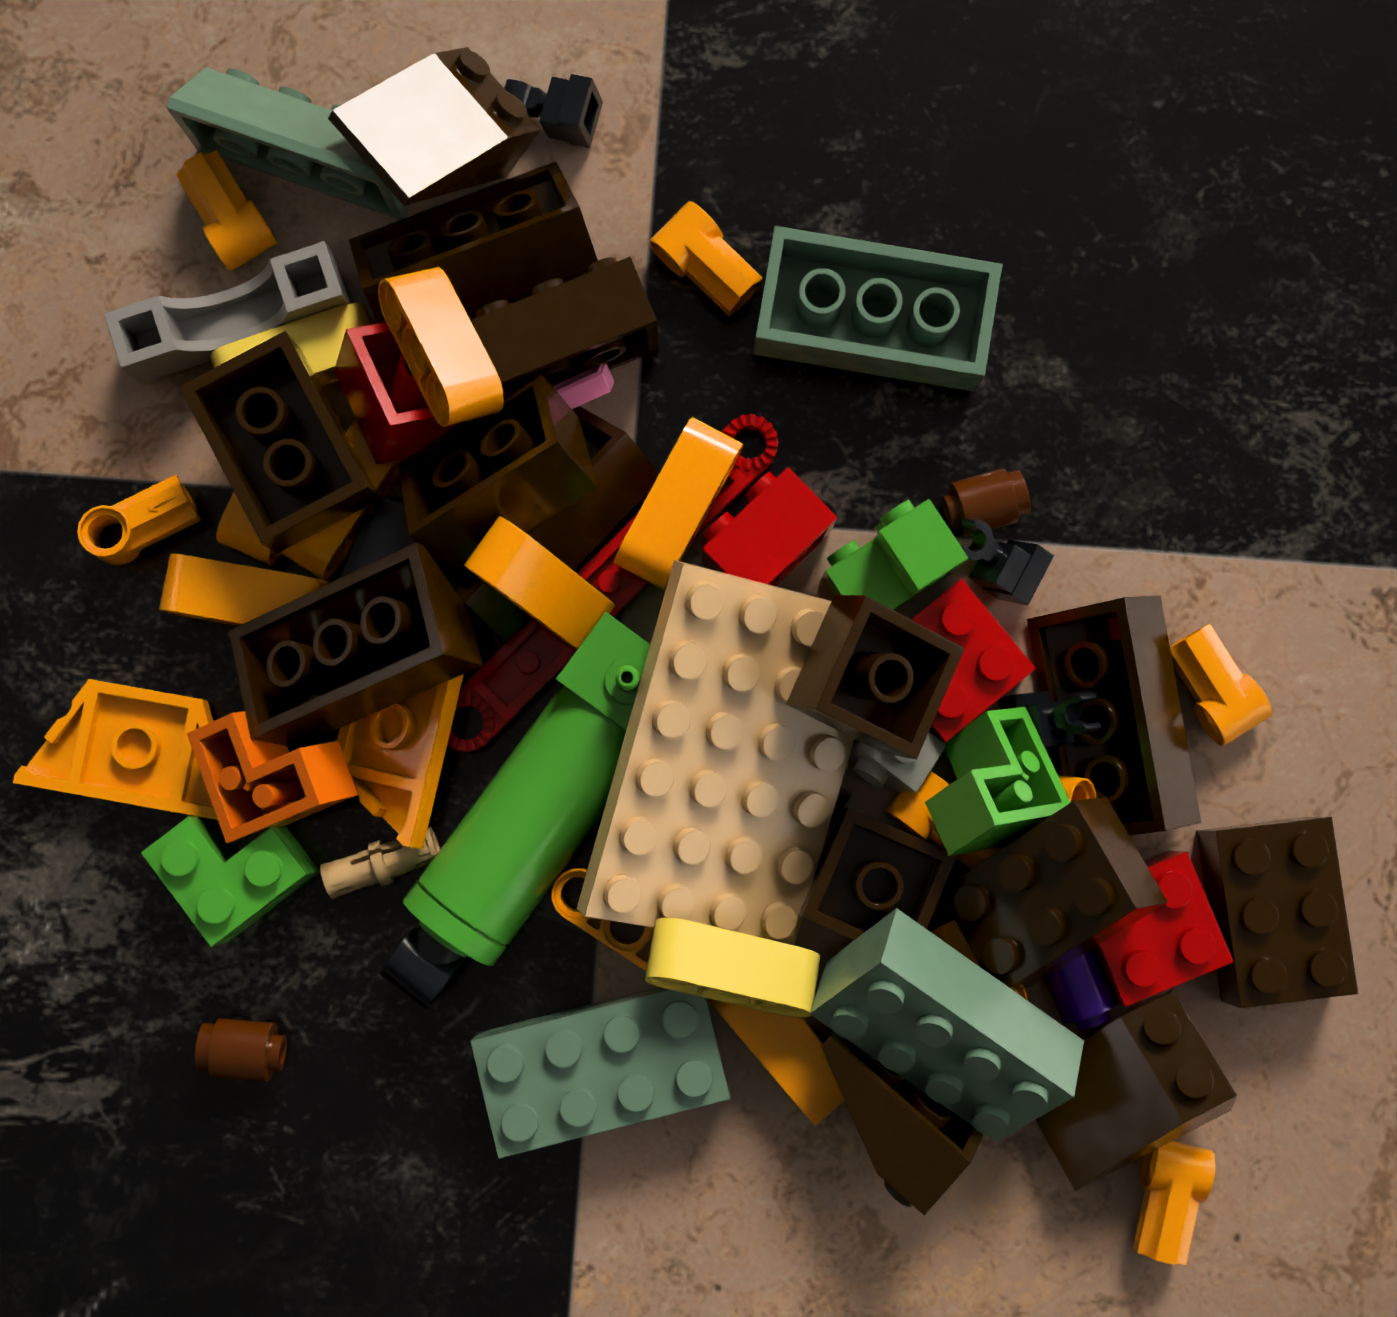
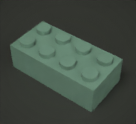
[753,226,1003,392]
[810,908,1084,1142]
[471,987,731,1159]

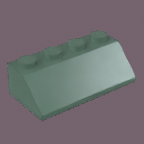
[166,67,410,220]

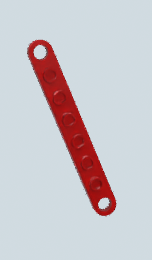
[447,414,778,752]

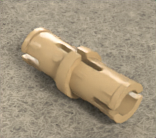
[320,827,440,899]

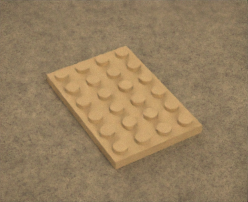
[577,560,854,945]

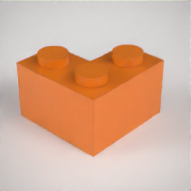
[187,711,358,844]

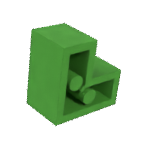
[821,499,968,611]
[925,707,1071,856]
[141,816,320,947]

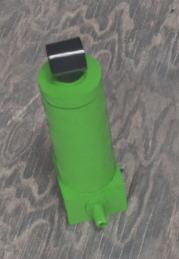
[380,612,650,1010]

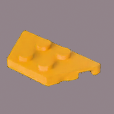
[337,674,464,849]
[13,679,218,820]

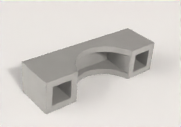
[104,241,351,384]

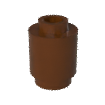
[942,468,1031,537]
[195,1018,287,1082]

